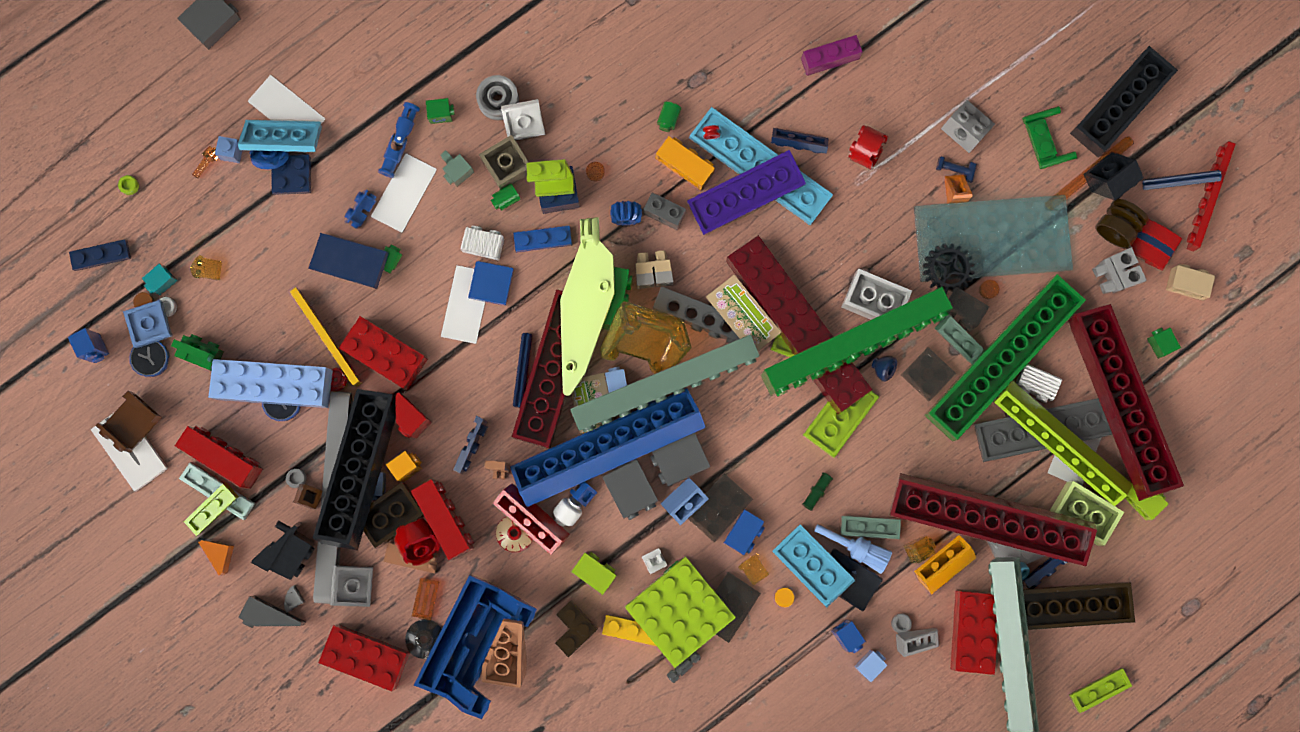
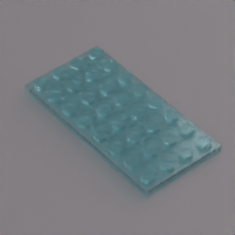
[914,195,1073,282]

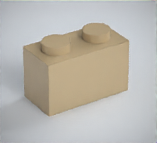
[1166,264,1215,301]

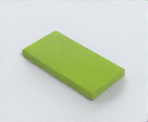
[803,391,879,458]

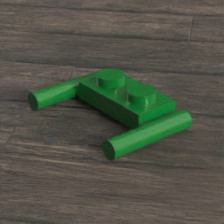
[1022,106,1077,169]

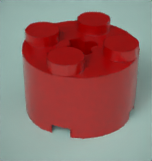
[848,125,888,170]
[394,518,440,566]

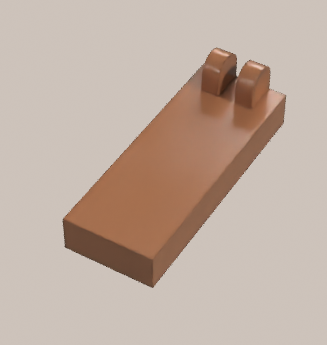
[485,460,510,480]
[384,543,440,573]

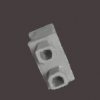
[1092,247,1147,294]

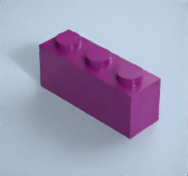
[801,35,862,76]

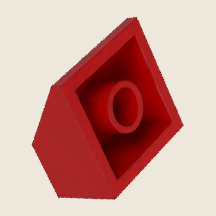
[396,392,432,439]

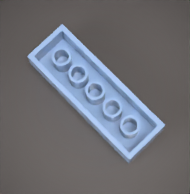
[208,359,333,408]

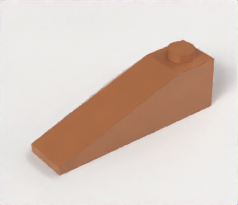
[482,619,527,688]

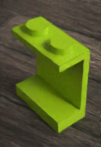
[527,159,575,197]

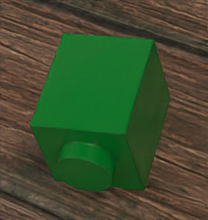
[426,98,455,124]
[1147,327,1181,359]

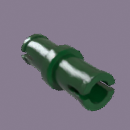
[802,472,833,511]

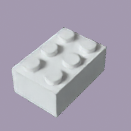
[841,269,912,320]

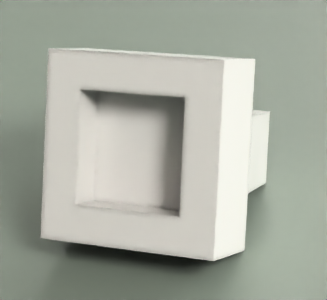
[642,548,668,574]

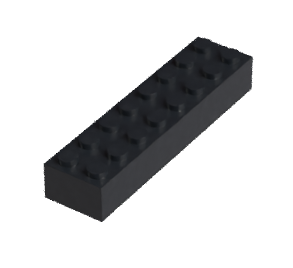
[313,389,396,550]

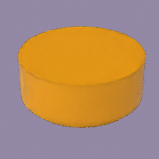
[774,588,794,607]

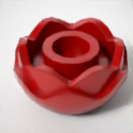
[331,367,347,391]

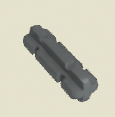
[667,651,701,683]

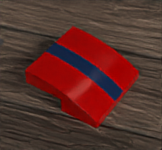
[1128,219,1182,271]

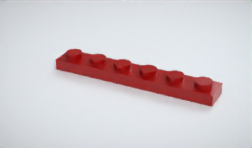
[1186,141,1236,252]

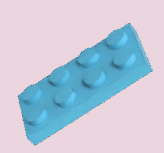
[238,120,322,152]
[772,525,855,608]

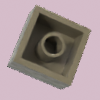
[479,135,528,189]

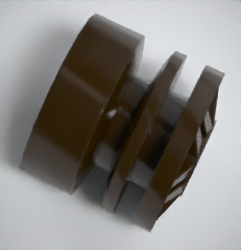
[1095,199,1149,249]

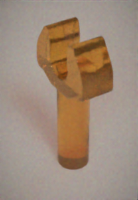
[192,146,218,179]

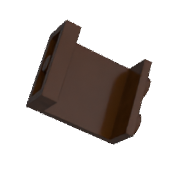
[96,391,162,453]

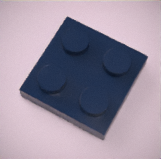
[271,155,311,195]

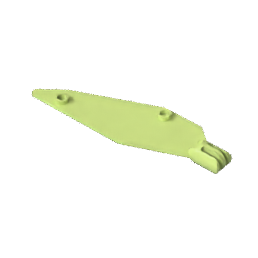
[560,217,615,396]

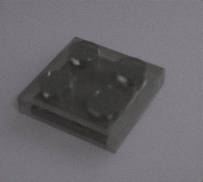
[901,347,956,402]

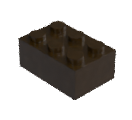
[363,482,425,549]

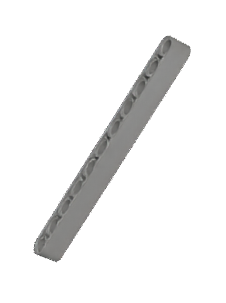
[313,391,353,604]

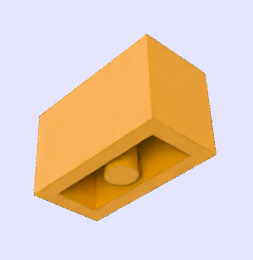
[386,451,422,482]

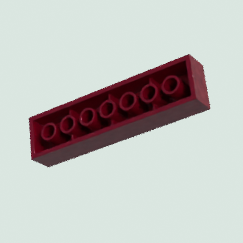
[511,289,573,449]

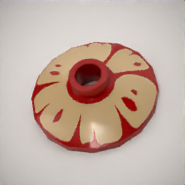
[496,516,533,553]

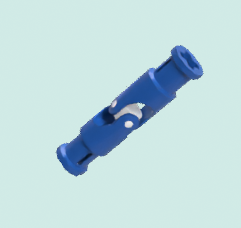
[378,102,420,178]

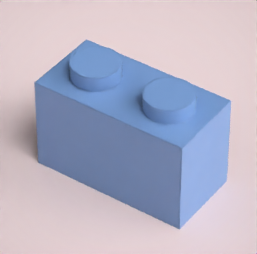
[660,477,709,525]

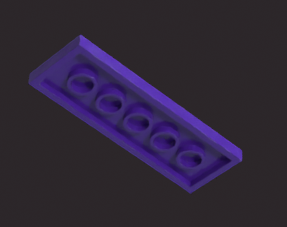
[687,150,806,235]

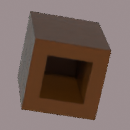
[293,484,323,509]

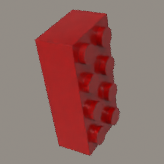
[339,316,428,391]
[174,425,263,489]
[411,479,475,560]
[950,591,997,675]
[318,624,410,692]

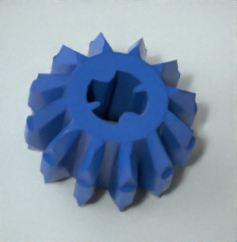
[610,201,642,226]

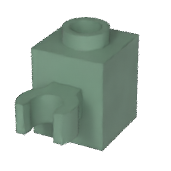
[440,150,474,187]

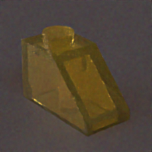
[903,536,936,564]

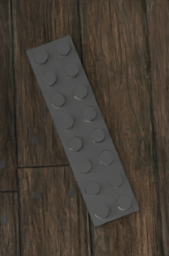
[974,398,1113,462]

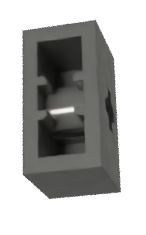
[643,192,686,230]

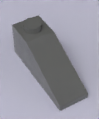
[238,596,306,628]

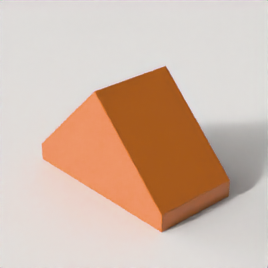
[945,175,972,205]
[198,540,234,576]

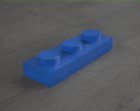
[513,226,572,253]

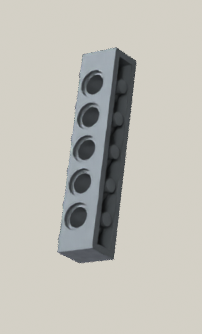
[653,286,760,352]

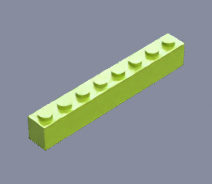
[994,380,1132,506]

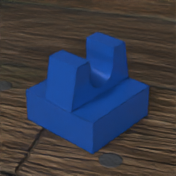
[570,482,597,507]

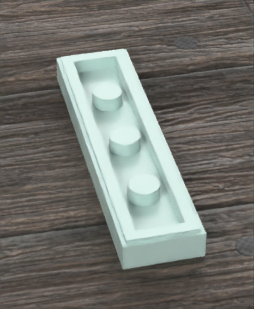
[179,462,256,520]

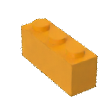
[655,136,715,190]
[914,535,977,595]

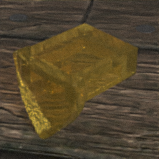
[190,255,222,281]
[738,554,769,586]

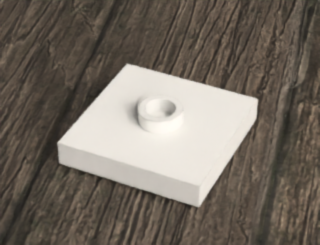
[501,99,545,140]

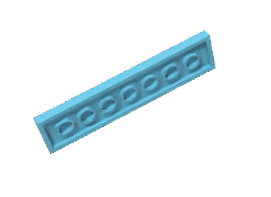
[689,107,833,226]

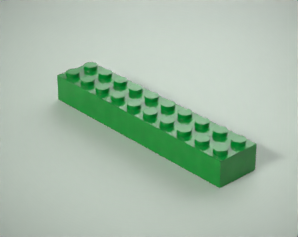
[924,274,1086,442]
[761,287,953,397]

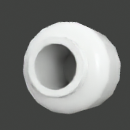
[553,497,582,527]

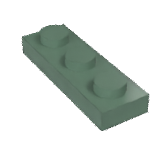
[934,315,984,364]
[841,516,901,539]

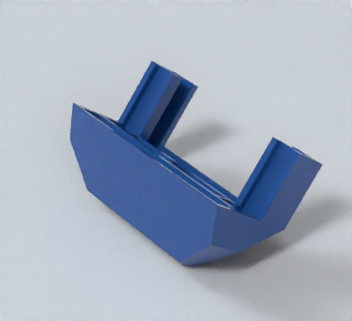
[413,574,537,719]

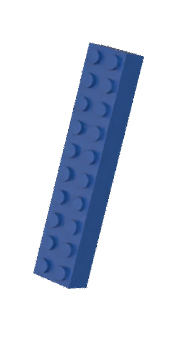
[510,388,706,507]

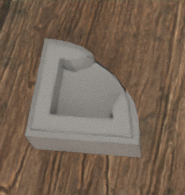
[284,585,305,613]

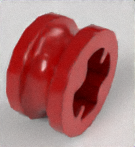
[703,125,720,140]

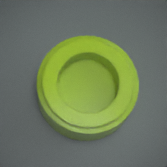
[118,175,139,195]

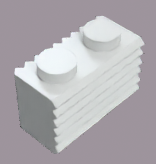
[460,226,504,261]
[1016,364,1062,403]

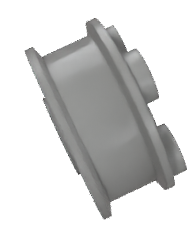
[476,75,519,120]

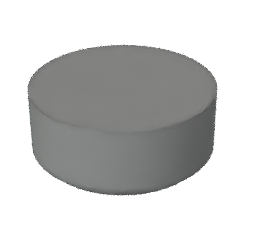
[286,469,307,488]
[891,614,912,633]

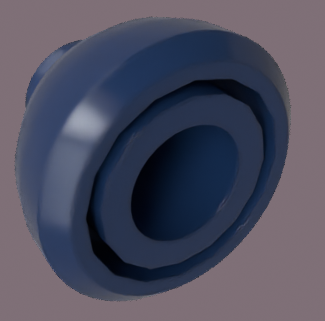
[872,356,897,382]

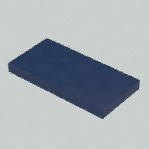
[308,233,389,289]

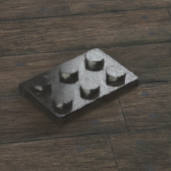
[688,473,753,543]
[715,572,761,643]

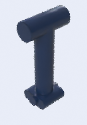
[936,156,977,183]

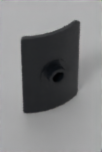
[830,548,883,611]

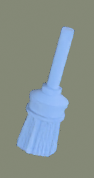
[814,524,892,574]

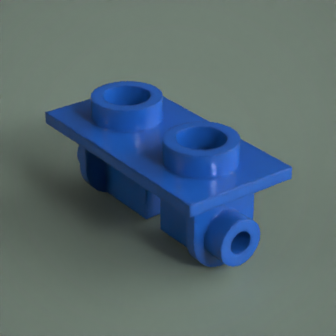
[344,190,376,229]

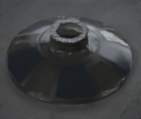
[405,619,442,659]

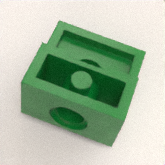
[171,334,224,371]

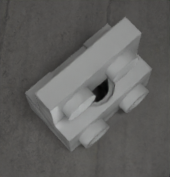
[941,100,995,153]

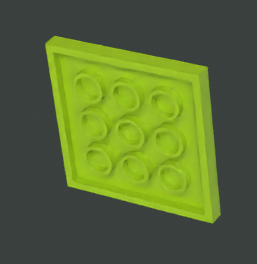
[625,556,736,668]

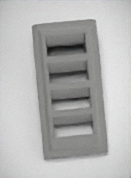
[896,628,939,657]

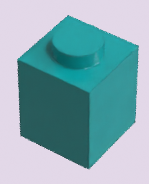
[141,263,178,296]

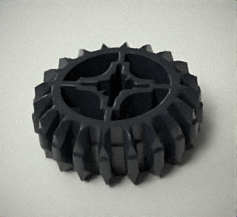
[922,243,975,295]

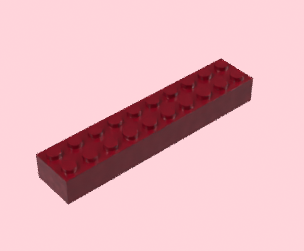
[726,235,873,415]
[1068,304,1184,501]
[890,473,1097,566]

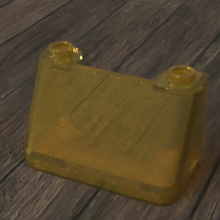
[600,301,692,374]

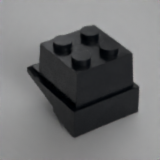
[251,520,315,580]

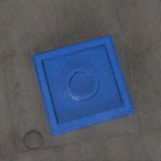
[468,261,514,306]

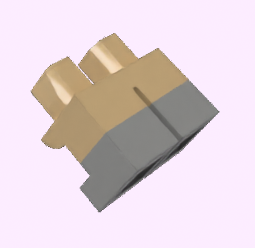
[636,250,673,289]

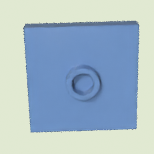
[123,300,172,348]

